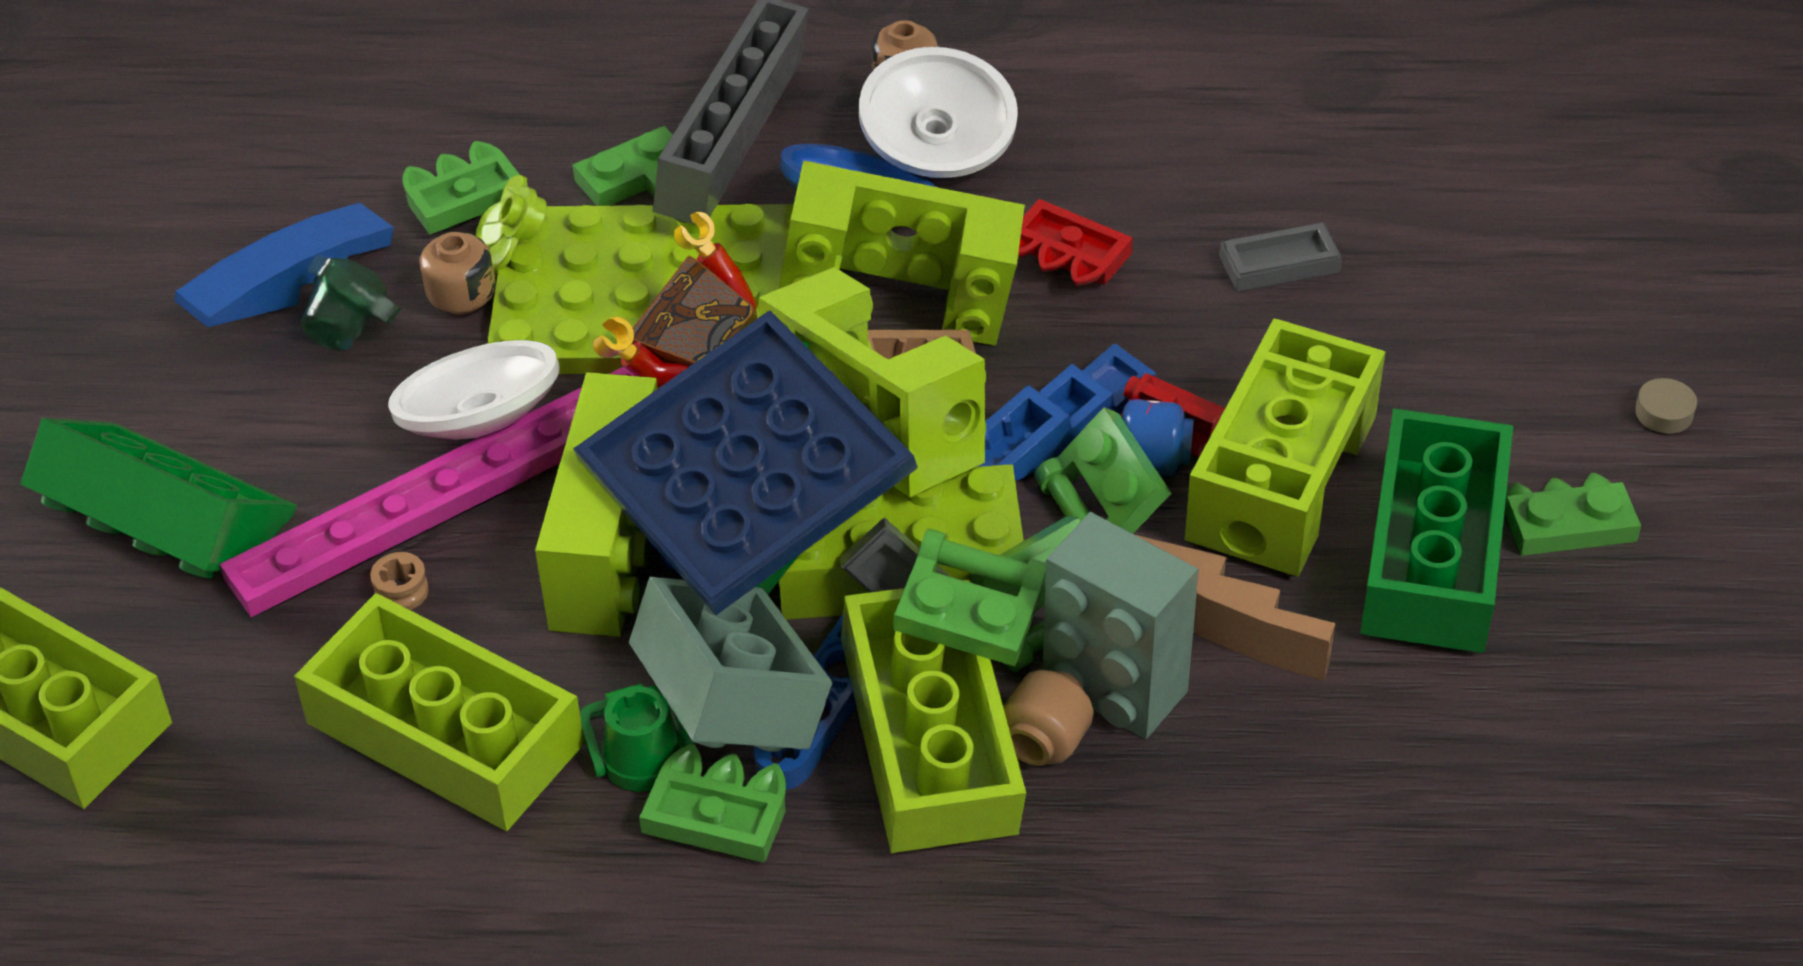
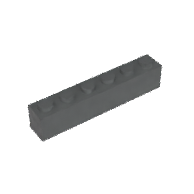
[653,0,809,224]

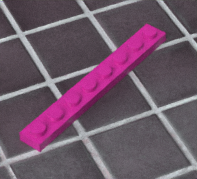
[219,367,635,617]

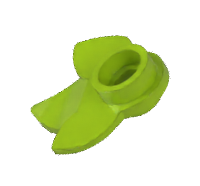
[475,175,546,276]

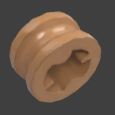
[370,552,429,610]

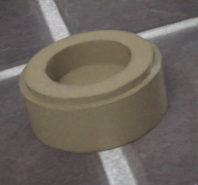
[1635,378,1697,434]

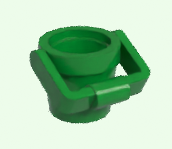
[580,683,694,792]

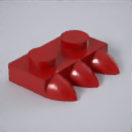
[1018,199,1133,286]

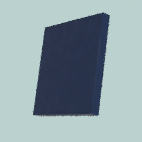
[573,310,918,615]

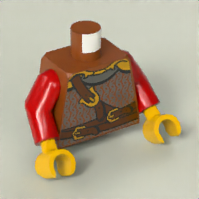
[593,212,758,388]

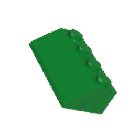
[20,418,297,578]

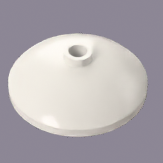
[859,47,1018,178]
[388,340,560,440]

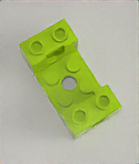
[778,160,1025,346]
[759,267,986,497]
[1185,318,1386,577]

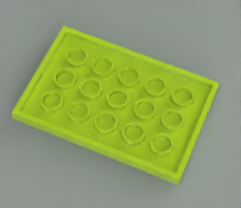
[487,204,794,374]

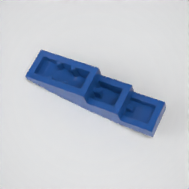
[174,203,394,327]
[977,343,1156,481]

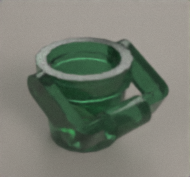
[301,255,401,350]

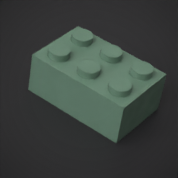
[1043,512,1199,740]
[629,577,832,752]

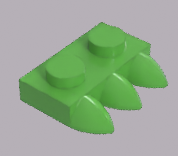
[403,141,520,235]
[1504,473,1641,556]
[639,744,786,863]

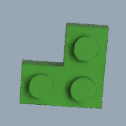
[573,126,673,206]

